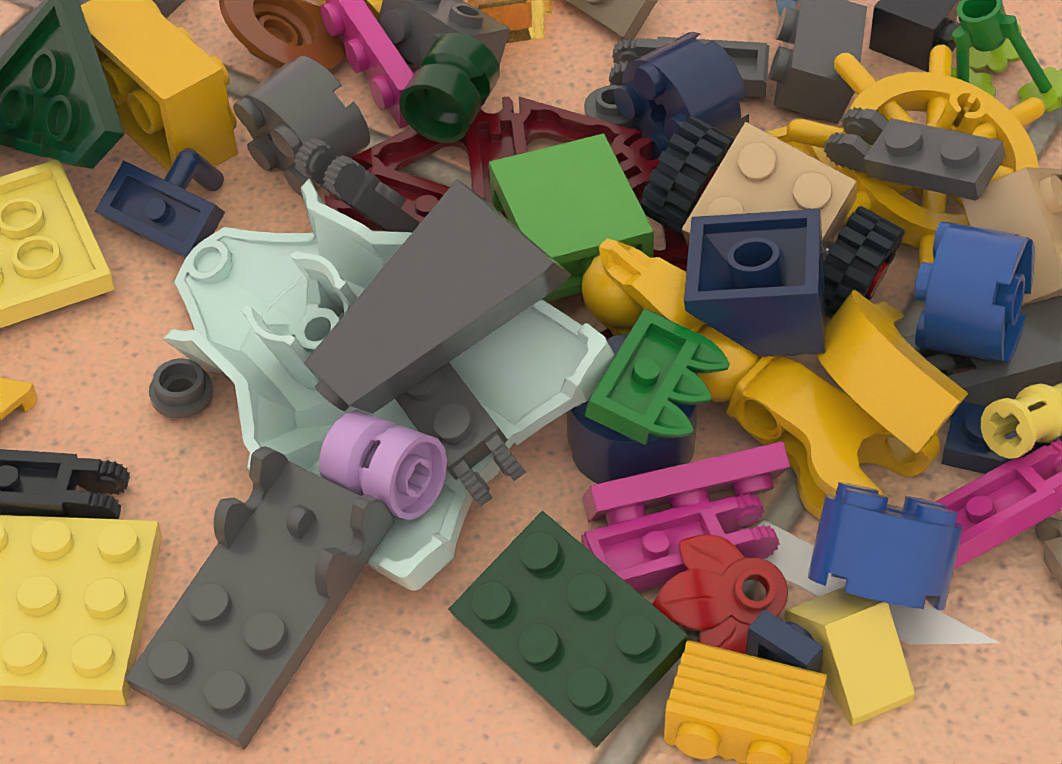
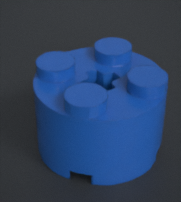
[914,221,1035,362]
[807,482,964,610]

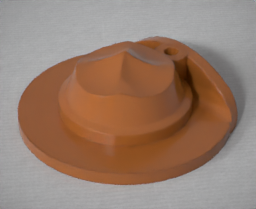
[219,0,346,72]

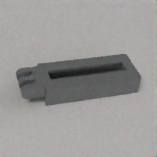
[904,296,1062,417]

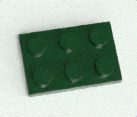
[448,510,691,748]

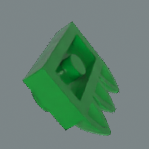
[585,308,730,445]

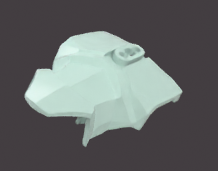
[163,178,615,591]

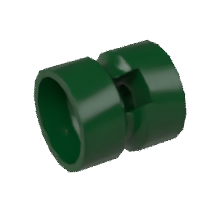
[399,33,500,143]

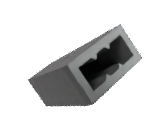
[304,179,571,414]

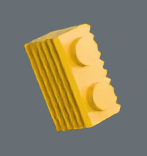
[664,640,827,764]

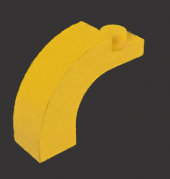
[816,289,969,454]

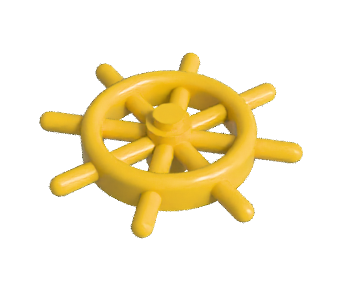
[787,45,1045,270]

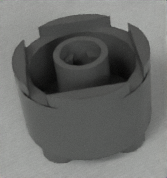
[233,56,370,197]

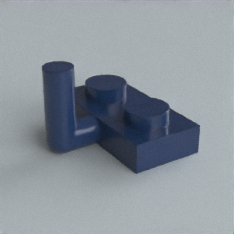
[95,149,225,259]

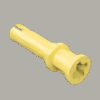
[981,382,1062,459]

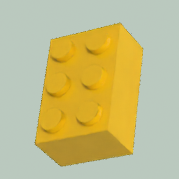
[81,0,238,173]

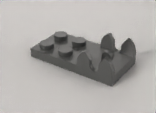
[125,446,394,750]

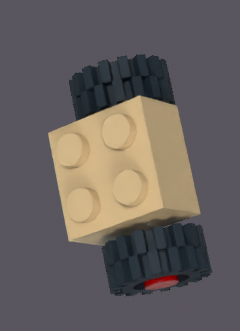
[640,116,905,318]

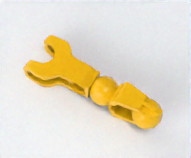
[582,238,940,519]

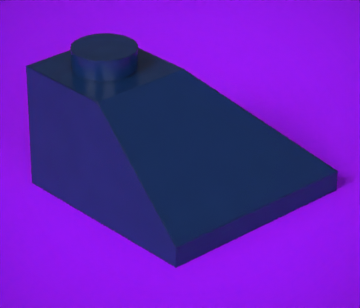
[684,209,826,357]

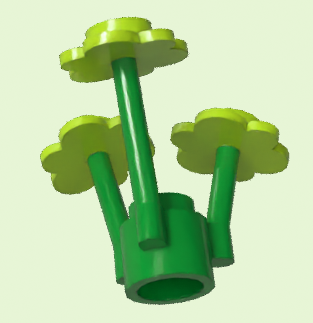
[952,0,1062,113]

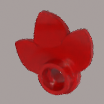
[652,534,788,654]

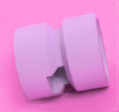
[319,410,447,520]

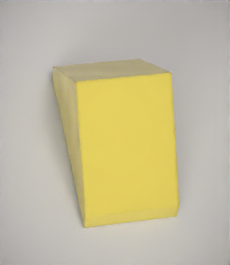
[784,587,915,726]

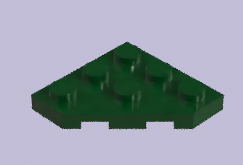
[0,0,125,169]

